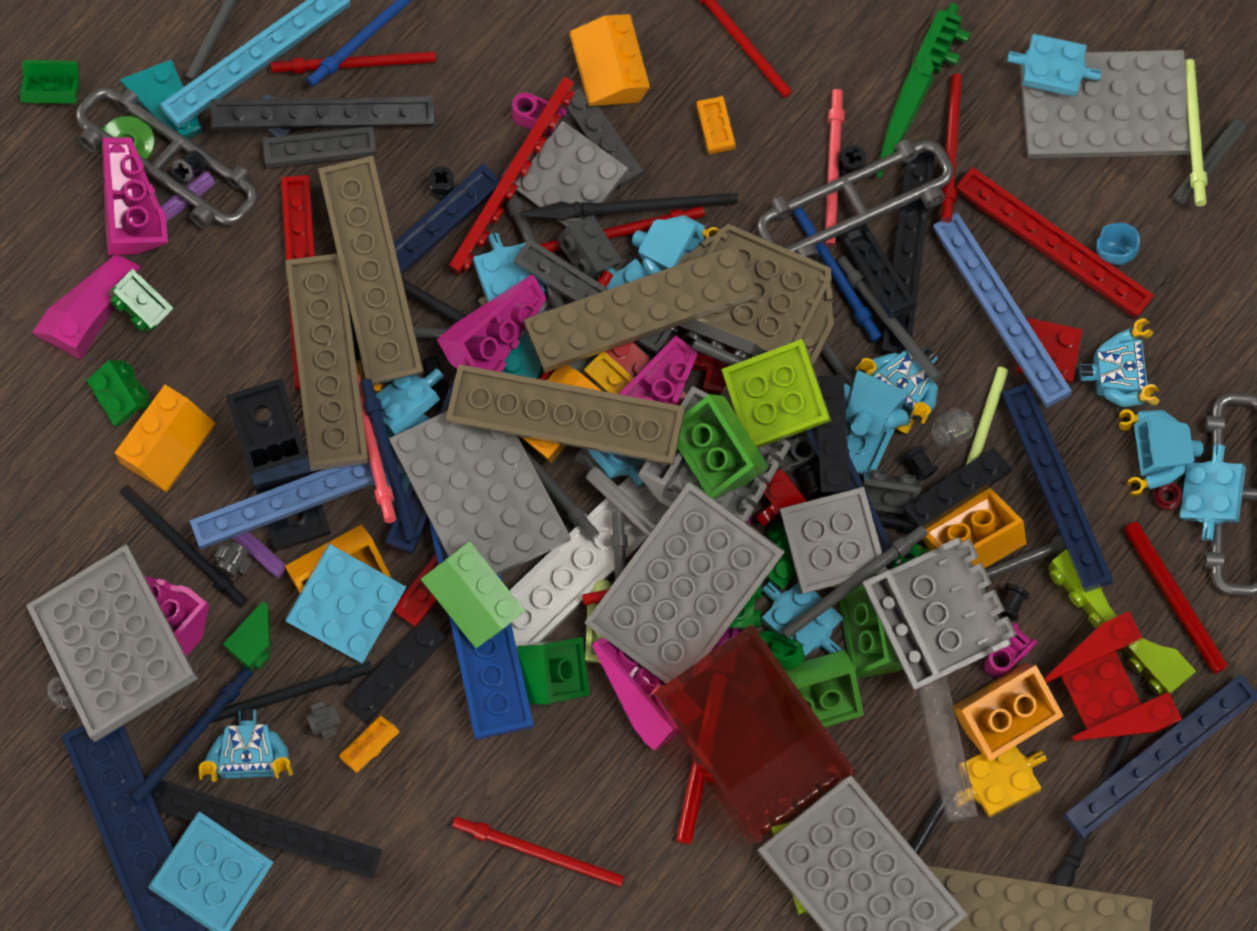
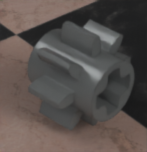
[214,541,251,578]
[306,701,342,740]

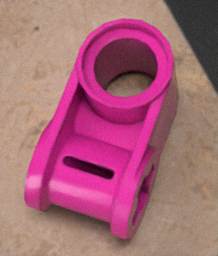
[512,92,567,138]
[984,623,1038,679]

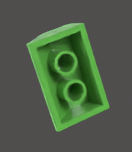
[678,394,769,499]
[421,541,525,648]
[839,584,903,679]
[765,650,864,741]

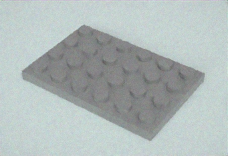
[1020,50,1191,159]
[389,411,571,576]
[585,481,785,693]
[26,544,198,742]
[758,775,967,931]

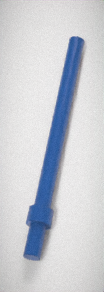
[306,0,413,87]
[792,207,882,343]

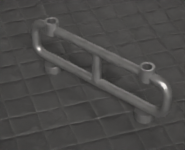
[76,87,259,229]
[757,139,954,261]
[1204,393,1257,596]

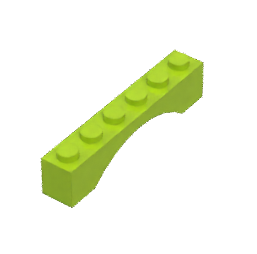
[1048,550,1196,696]

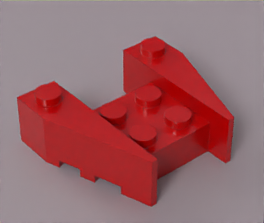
[1044,611,1182,741]

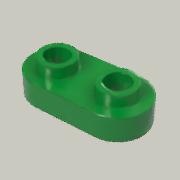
[752,631,805,669]

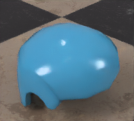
[1096,222,1140,265]

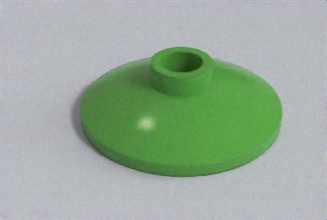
[99,116,155,160]

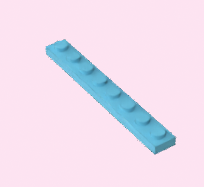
[160,0,350,128]

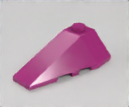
[102,138,168,255]
[32,255,141,360]
[437,275,546,372]
[619,336,698,405]
[145,576,209,656]
[592,637,703,751]

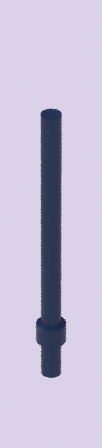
[361,379,418,542]
[130,667,253,805]

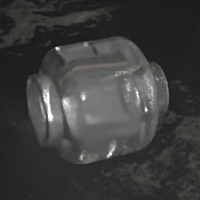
[931,407,974,449]

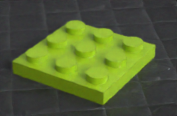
[722,339,831,448]

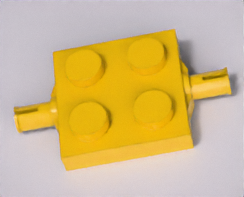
[953,746,1047,818]

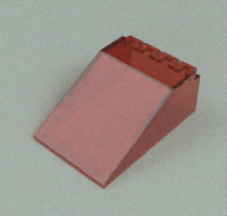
[653,624,856,844]

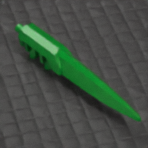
[876,3,971,178]

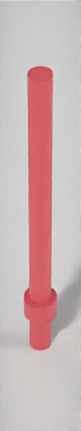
[824,89,845,247]
[357,375,396,523]

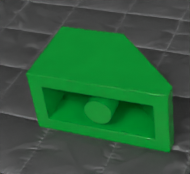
[223,601,272,673]

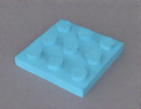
[285,543,406,663]
[148,812,274,931]

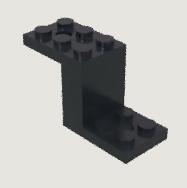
[226,378,331,552]

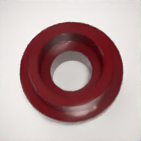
[1153,483,1183,510]

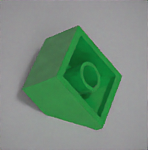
[517,637,590,704]

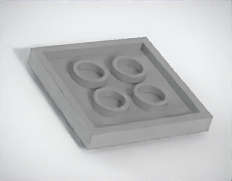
[516,121,629,227]
[779,487,887,594]

